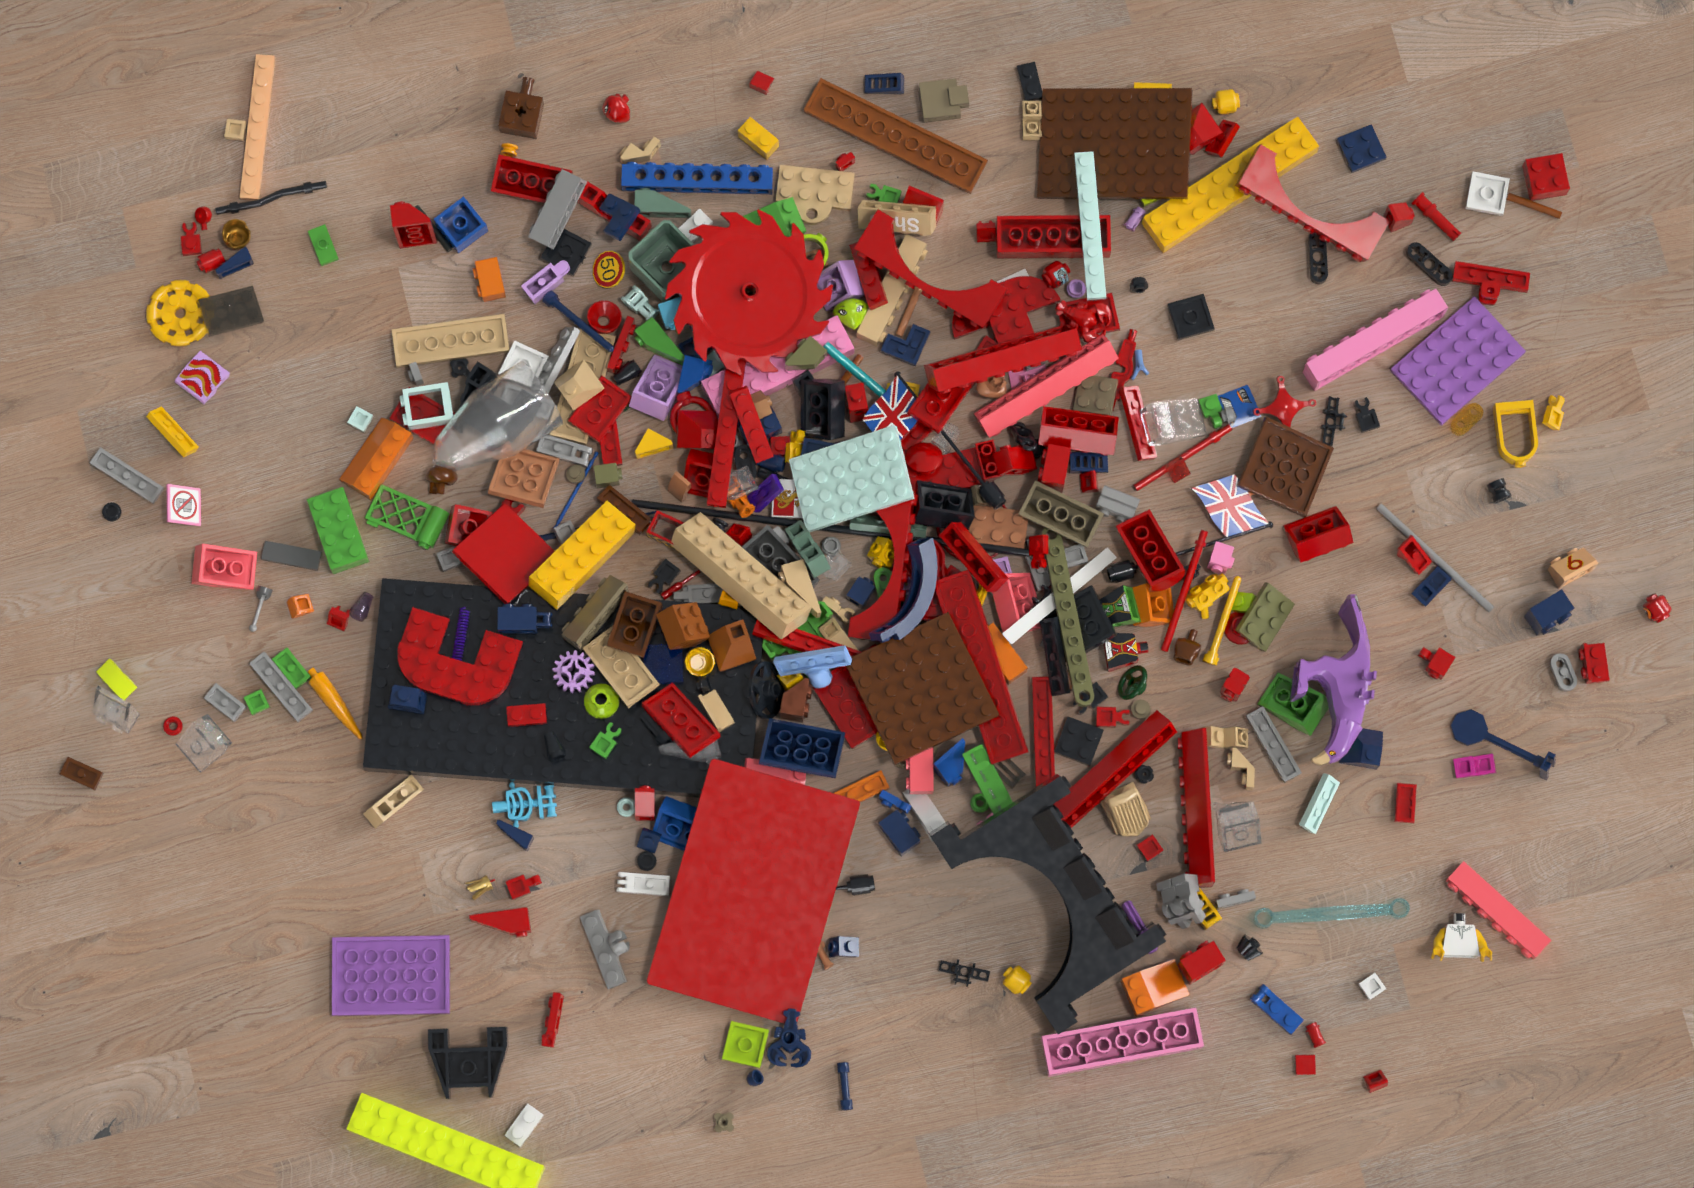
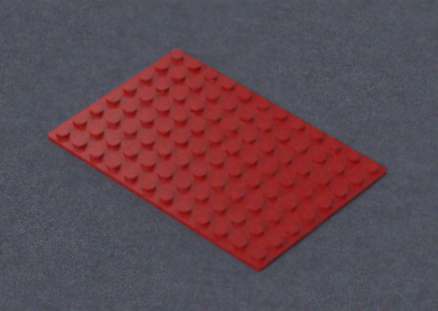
[647,759,860,1024]

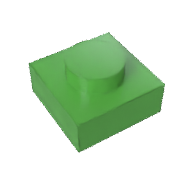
[244,689,270,716]

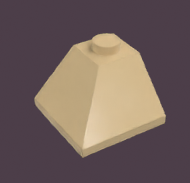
[554,360,605,410]

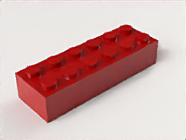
[996,215,1111,259]

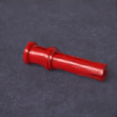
[1411,192,1461,241]

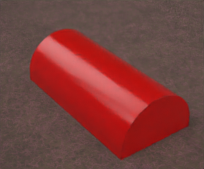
[491,154,573,203]
[1116,509,1185,592]

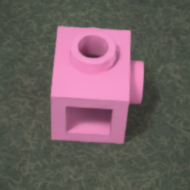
[1207,541,1235,574]

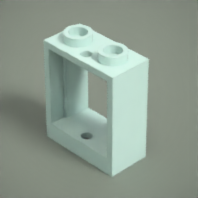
[400,382,454,430]

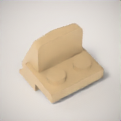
[1100,782,1151,837]

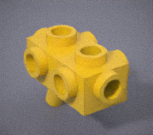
[1185,573,1230,619]

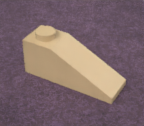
[778,559,821,618]
[363,775,424,829]

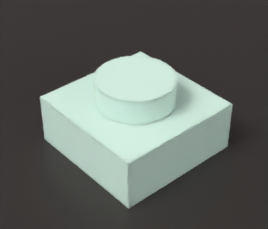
[347,406,374,433]

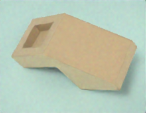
[620,137,661,164]
[819,617,859,651]
[1205,726,1248,748]
[1227,748,1255,790]

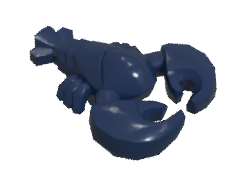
[767,1009,812,1068]

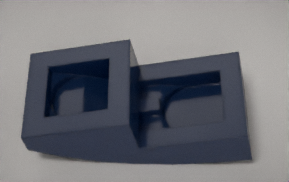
[1412,566,1452,607]

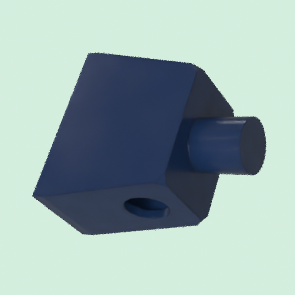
[387,685,427,714]

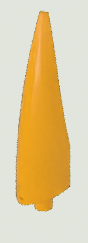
[307,667,363,740]

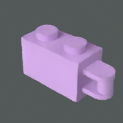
[521,260,570,304]

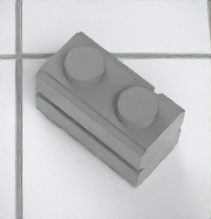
[1096,485,1140,523]

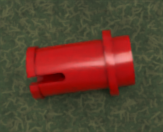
[1305,1022,1326,1048]

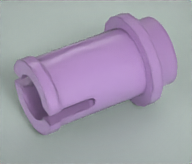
[1124,206,1146,232]

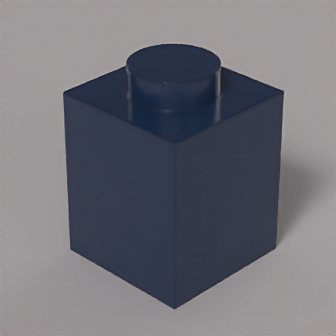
[846,576,875,609]

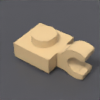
[822,596,855,624]

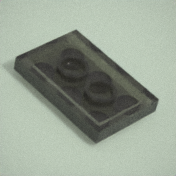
[198,286,264,337]

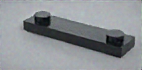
[1040,617,1070,696]

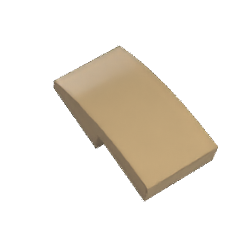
[1022,101,1042,140]

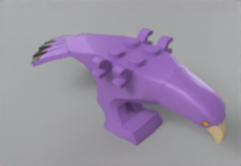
[1290,594,1377,765]

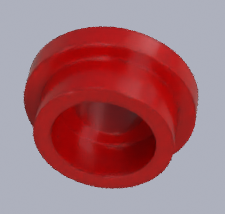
[163,716,183,736]

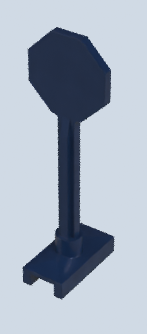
[1451,709,1556,781]

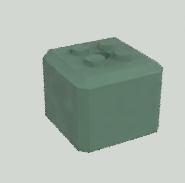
[629,220,694,302]

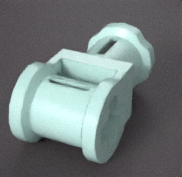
[620,285,659,321]

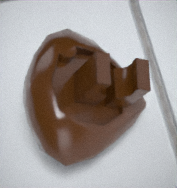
[426,462,458,494]

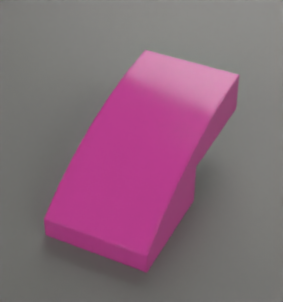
[1453,754,1496,778]

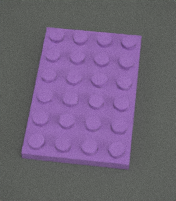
[1390,296,1526,426]
[332,935,450,1016]

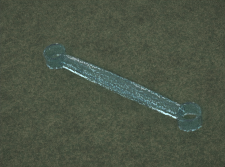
[1254,898,1410,929]

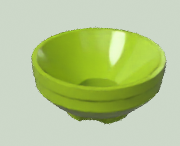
[584,684,619,719]

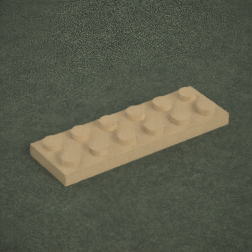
[392,314,510,368]
[550,328,616,445]

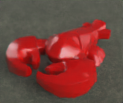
[1055,300,1112,343]

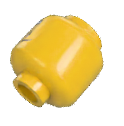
[1212,89,1240,115]
[1003,965,1032,994]

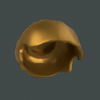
[222,218,251,250]

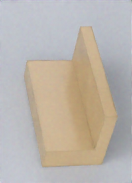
[698,690,735,732]

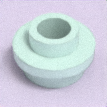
[617,797,635,817]

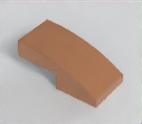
[668,471,691,503]

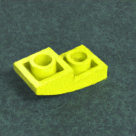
[96,658,137,701]

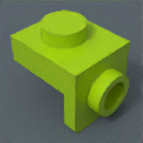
[1231,592,1256,613]

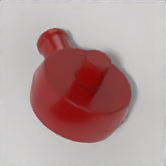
[195,206,212,230]

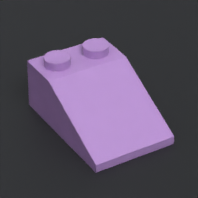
[629,354,683,421]

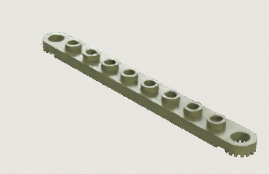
[1041,528,1094,707]

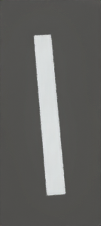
[1002,548,1117,644]

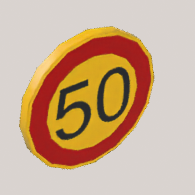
[593,251,625,288]

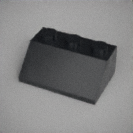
[801,379,845,440]
[913,480,975,530]

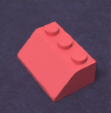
[992,573,1043,632]

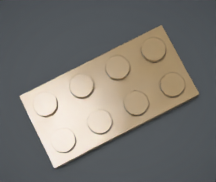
[583,626,659,708]

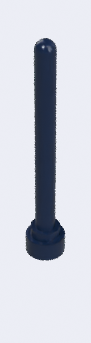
[542,290,614,352]

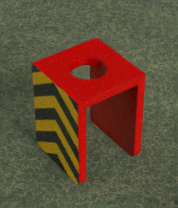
[647,510,684,551]

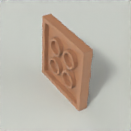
[488,444,560,508]

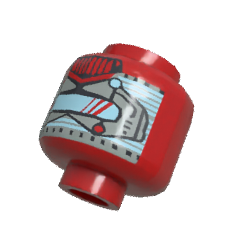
[1041,261,1071,289]

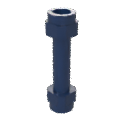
[837,1062,853,1111]

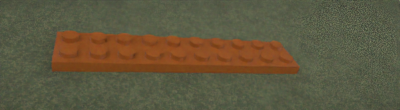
[804,78,988,194]

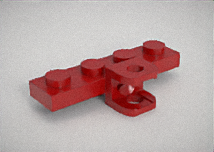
[1452,261,1530,306]

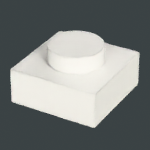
[1358,973,1386,1000]

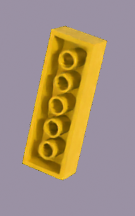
[528,501,636,610]

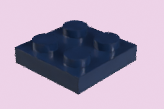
[1337,124,1387,173]

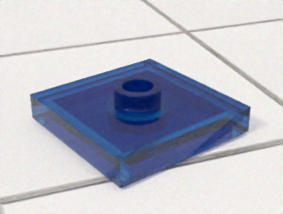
[644,644,683,684]

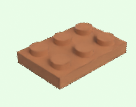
[969,505,1028,548]

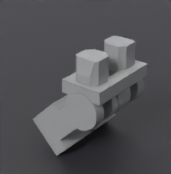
[1156,874,1206,929]

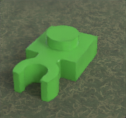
[866,184,902,203]
[589,722,622,759]

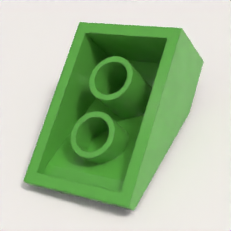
[743,197,806,237]
[1257,673,1329,736]

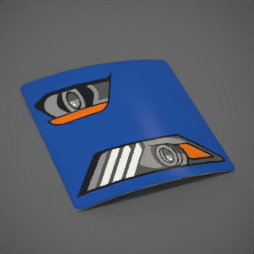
[1218,385,1261,428]

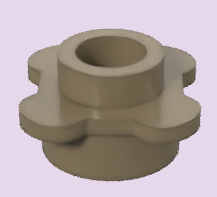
[714,1112,734,1132]

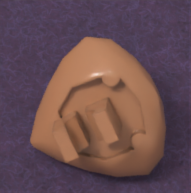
[976,376,1007,398]

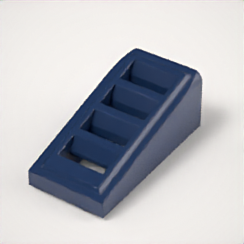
[865,73,904,94]
[216,246,254,279]
[1069,452,1108,474]
[496,820,534,852]

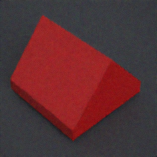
[1080,470,1099,493]
[1363,1070,1388,1093]

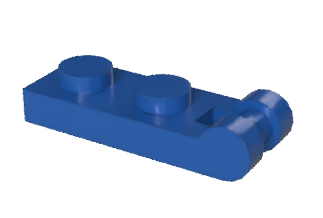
[1250,984,1304,1035]

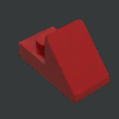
[1397,535,1432,575]

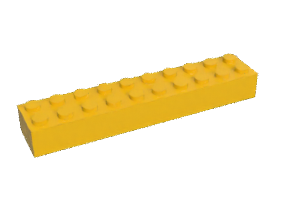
[1142,116,1319,253]

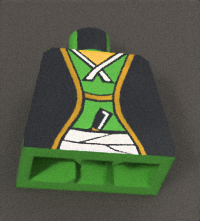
[1100,585,1141,627]

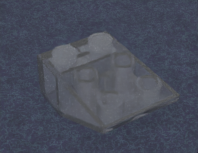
[1139,399,1207,446]

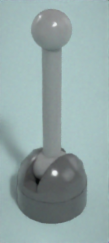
[249,585,273,632]

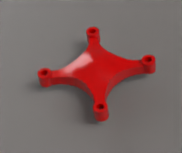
[1252,376,1316,428]

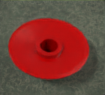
[1224,612,1249,645]

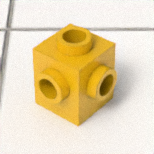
[867,536,894,568]

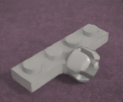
[580,910,630,989]

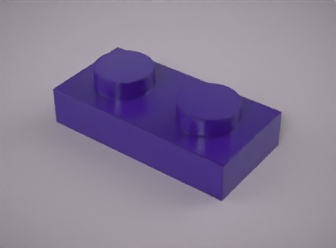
[747,474,784,513]

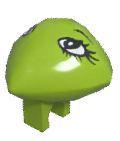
[833,298,868,330]

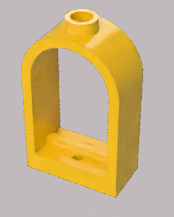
[1493,400,1538,468]

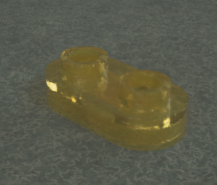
[1450,403,1484,436]

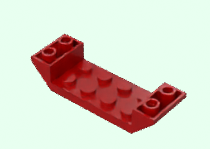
[906,439,1003,491]

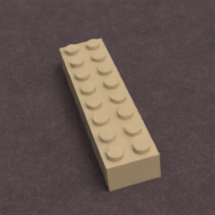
[671,512,812,639]

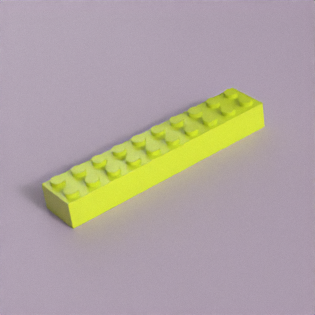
[346,1093,545,1188]

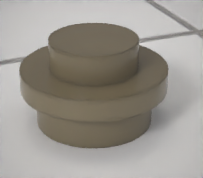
[566,465,585,483]
[1131,699,1151,719]

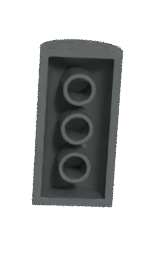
[742,525,820,589]

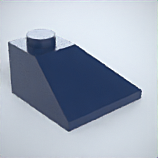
[1339,728,1383,770]

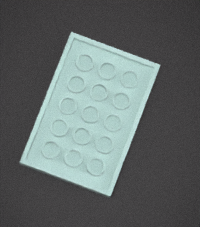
[789,425,915,532]

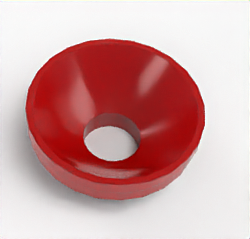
[587,300,622,334]

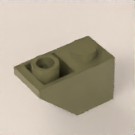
[785,336,827,371]

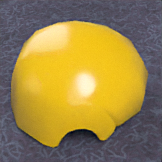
[684,647,715,677]

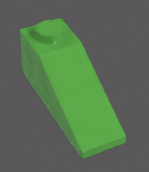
[634,317,685,366]

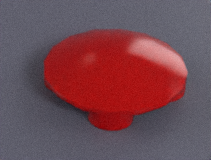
[905,442,943,476]

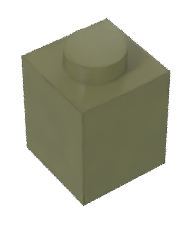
[594,463,623,489]

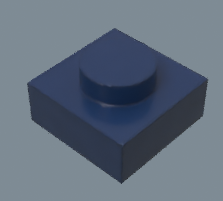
[637,828,662,854]

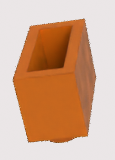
[472,257,506,302]

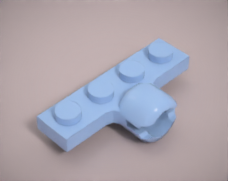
[773,645,852,689]

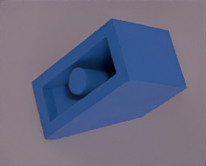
[677,355,713,393]

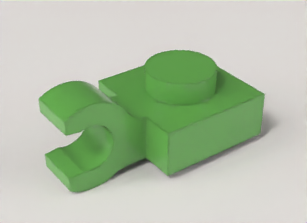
[1198,394,1223,429]

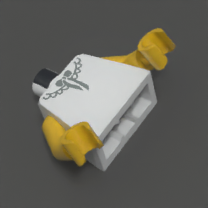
[1431,913,1492,962]

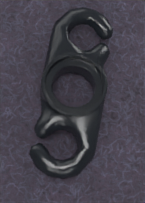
[1010,422,1038,451]

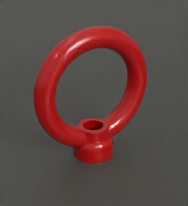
[670,391,714,434]

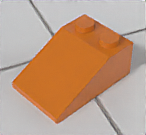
[1120,959,1190,1017]

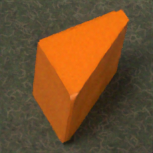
[287,594,314,619]

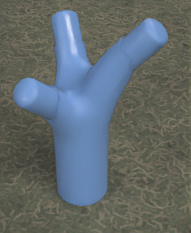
[1131,350,1149,380]

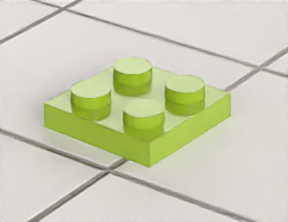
[722,1021,769,1069]

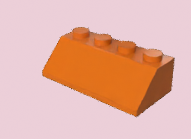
[339,418,414,500]

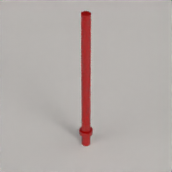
[1161,530,1208,652]

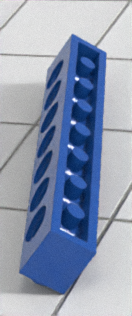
[621,162,773,195]

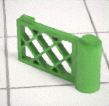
[365,484,450,550]

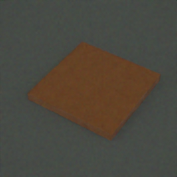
[1237,417,1334,518]

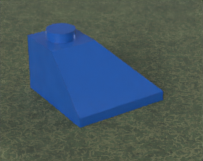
[933,738,965,787]

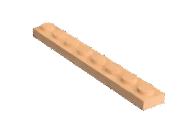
[240,54,275,201]

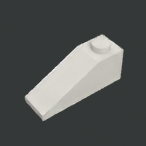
[902,789,945,842]

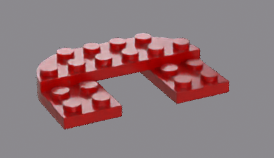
[398,607,523,706]

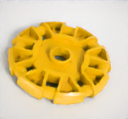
[146,280,215,346]

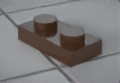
[59,757,104,791]

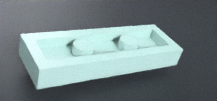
[1299,773,1340,834]

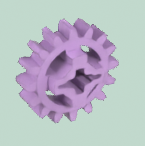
[553,650,595,693]

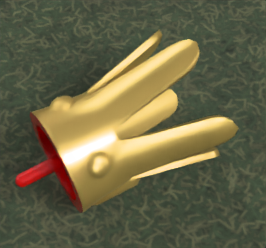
[465,875,495,901]

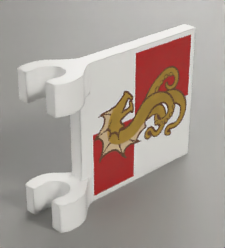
[771,479,803,518]

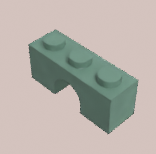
[785,520,831,578]

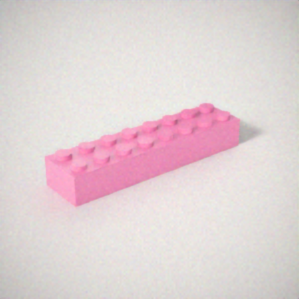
[1302,289,1448,391]
[701,315,854,420]
[1041,1008,1204,1077]

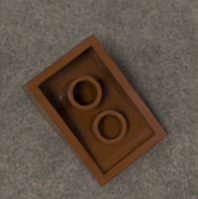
[607,591,663,658]

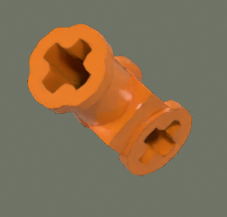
[727,480,755,518]

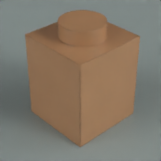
[751,390,773,419]

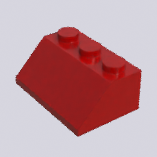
[1283,506,1354,563]

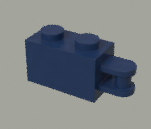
[498,604,553,634]

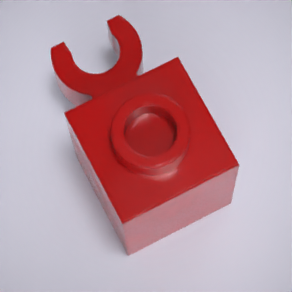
[1418,647,1456,680]

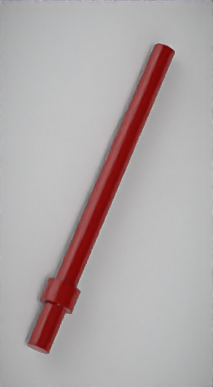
[1133,424,1232,491]

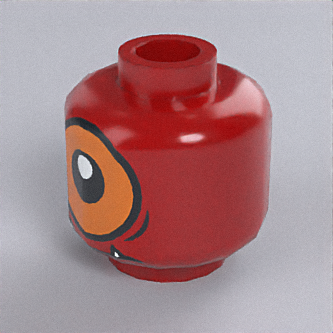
[1643,593,1672,623]

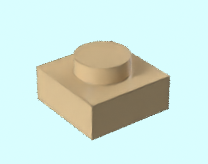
[224,119,247,141]

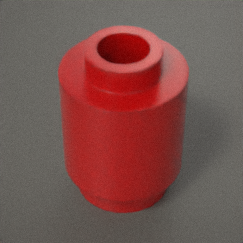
[196,248,226,273]

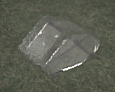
[727,466,759,500]

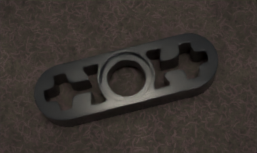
[1308,232,1328,284]
[1406,242,1453,286]

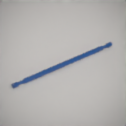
[552,451,599,531]

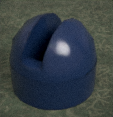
[746,1070,764,1087]

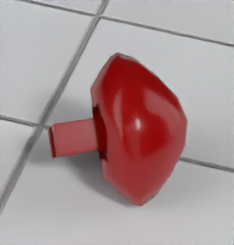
[602,94,630,123]

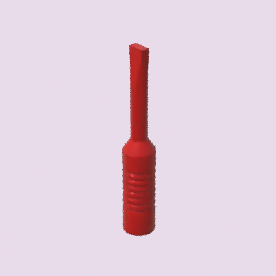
[660,570,700,600]

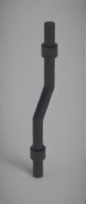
[215,181,327,215]

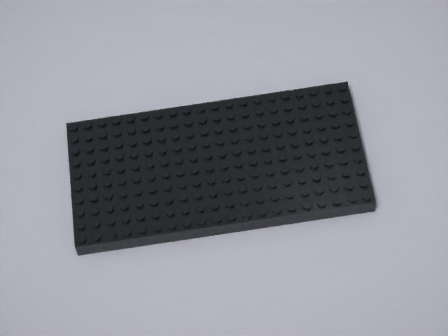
[363,578,764,798]

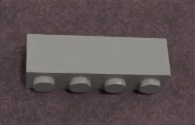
[528,169,587,250]

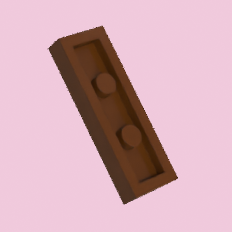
[597,485,652,535]

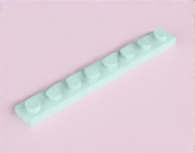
[1074,152,1106,300]

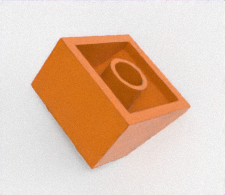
[1132,583,1174,627]

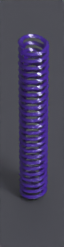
[451,607,470,661]

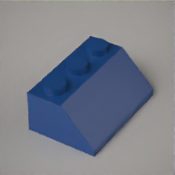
[653,796,697,851]

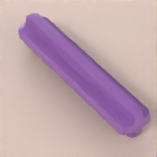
[1122,900,1158,954]

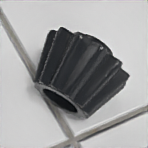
[1236,934,1263,961]

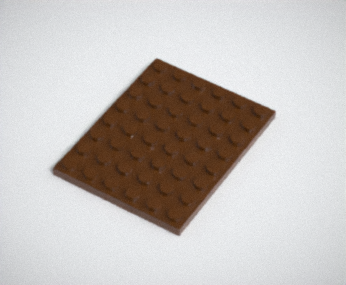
[1037,88,1193,199]

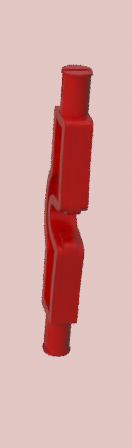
[1111,329,1137,411]

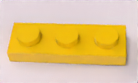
[146,406,199,457]

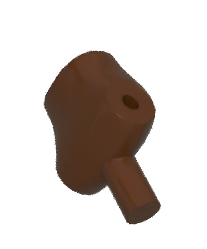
[1174,629,1201,665]

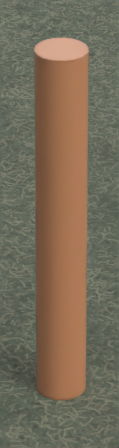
[895,287,922,338]

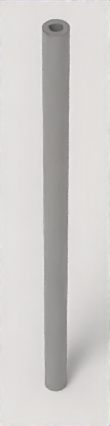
[1376,503,1494,612]

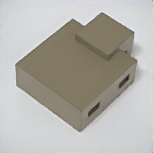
[919,78,969,123]

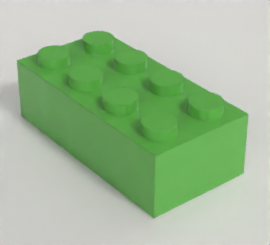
[307,487,370,575]

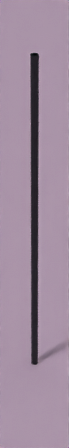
[632,499,1030,557]

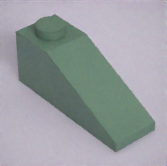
[634,188,692,218]

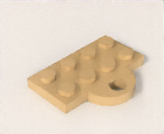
[776,165,855,225]

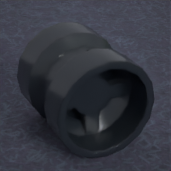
[1487,478,1512,503]

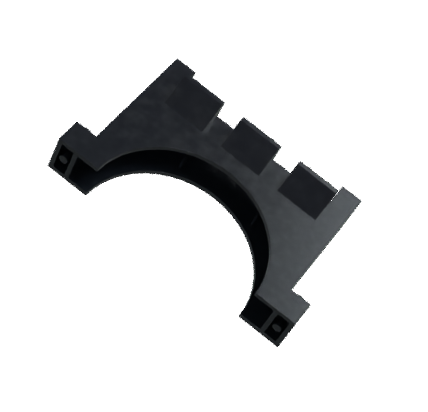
[928,774,1167,1034]

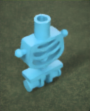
[492,782,557,828]

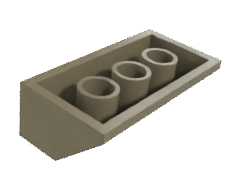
[1018,481,1104,548]
[562,575,629,652]

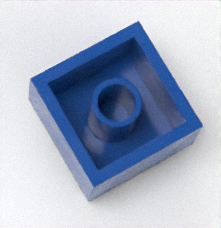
[434,196,488,254]

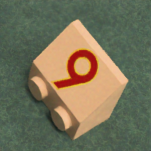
[1547,548,1598,589]

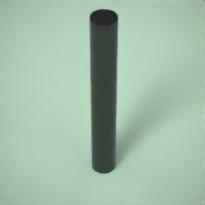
[415,205,453,252]

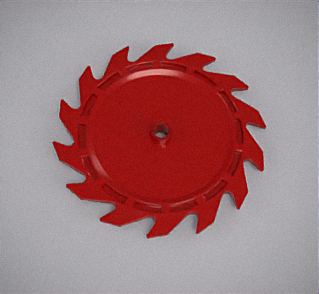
[665,209,833,375]

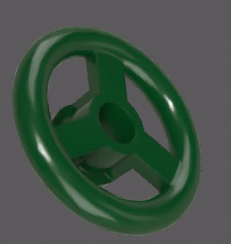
[1118,665,1147,700]

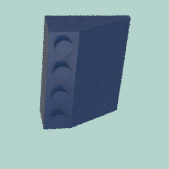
[759,718,845,779]

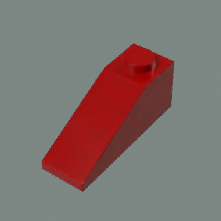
[469,907,531,938]

